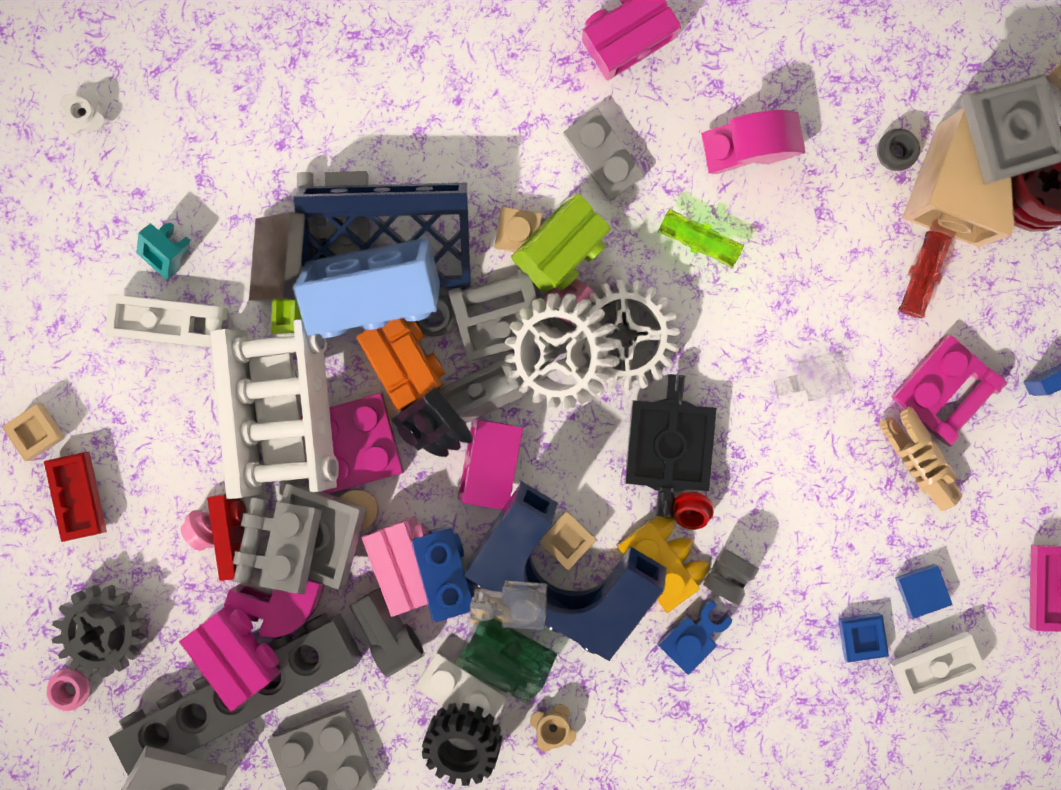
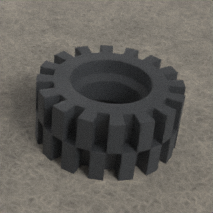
[422,703,503,786]

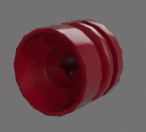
[1011,126,1061,232]

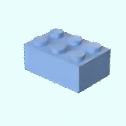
[294,237,440,338]

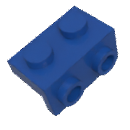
[411,527,475,622]

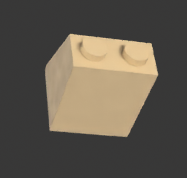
[902,108,1014,247]

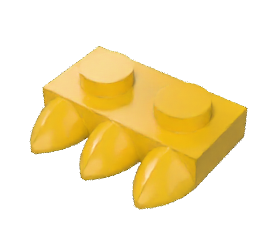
[617,516,710,613]

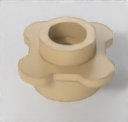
[530,704,577,752]

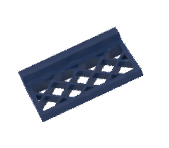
[293,183,471,288]

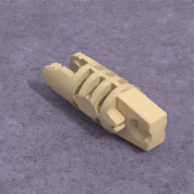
[879,406,963,511]

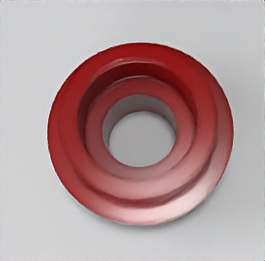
[673,492,714,530]

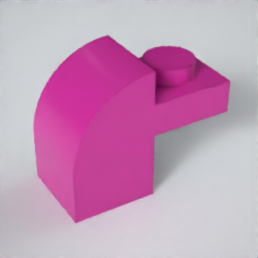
[701,110,806,174]
[224,578,325,638]

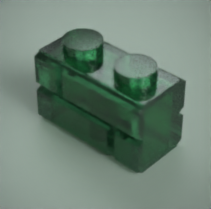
[454,613,557,704]

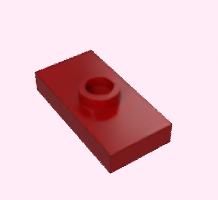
[44,452,107,542]

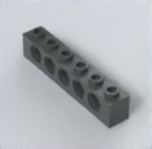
[108,613,363,776]

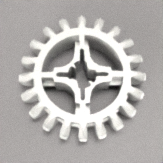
[568,279,681,392]
[504,293,620,410]

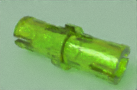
[657,208,744,269]

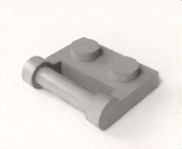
[448,270,537,362]

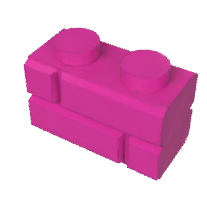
[582,0,681,81]
[179,604,281,711]

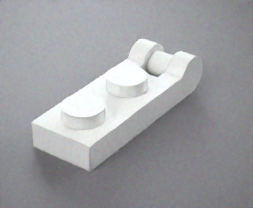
[105,294,228,348]

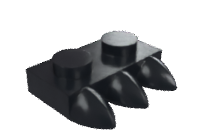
[391,387,473,457]

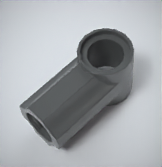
[349,588,425,677]

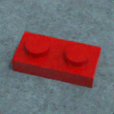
[207,493,247,581]

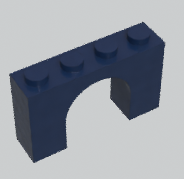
[464,481,666,661]

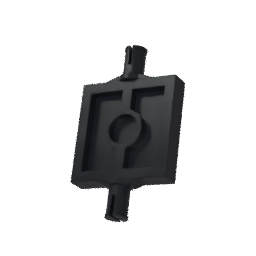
[624,374,717,517]

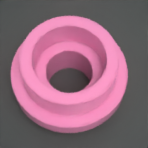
[181,510,214,551]
[47,668,90,711]

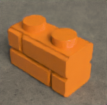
[356,318,446,410]

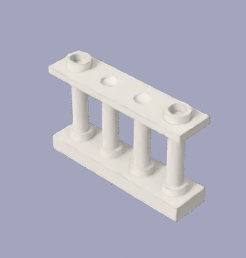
[210,319,339,499]

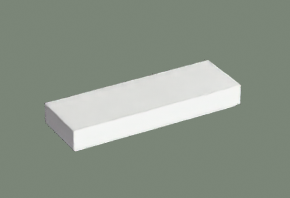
[248,353,307,465]

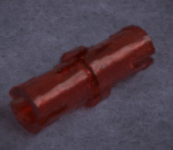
[898,231,953,319]

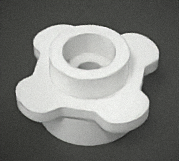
[60,90,105,135]

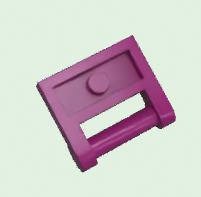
[891,335,1007,447]

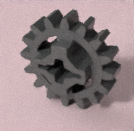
[52,585,148,678]

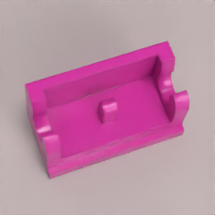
[457,419,523,509]

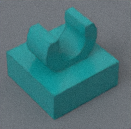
[136,223,190,280]

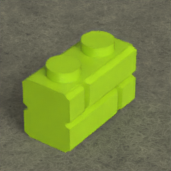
[511,193,611,293]

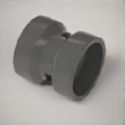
[703,548,759,605]

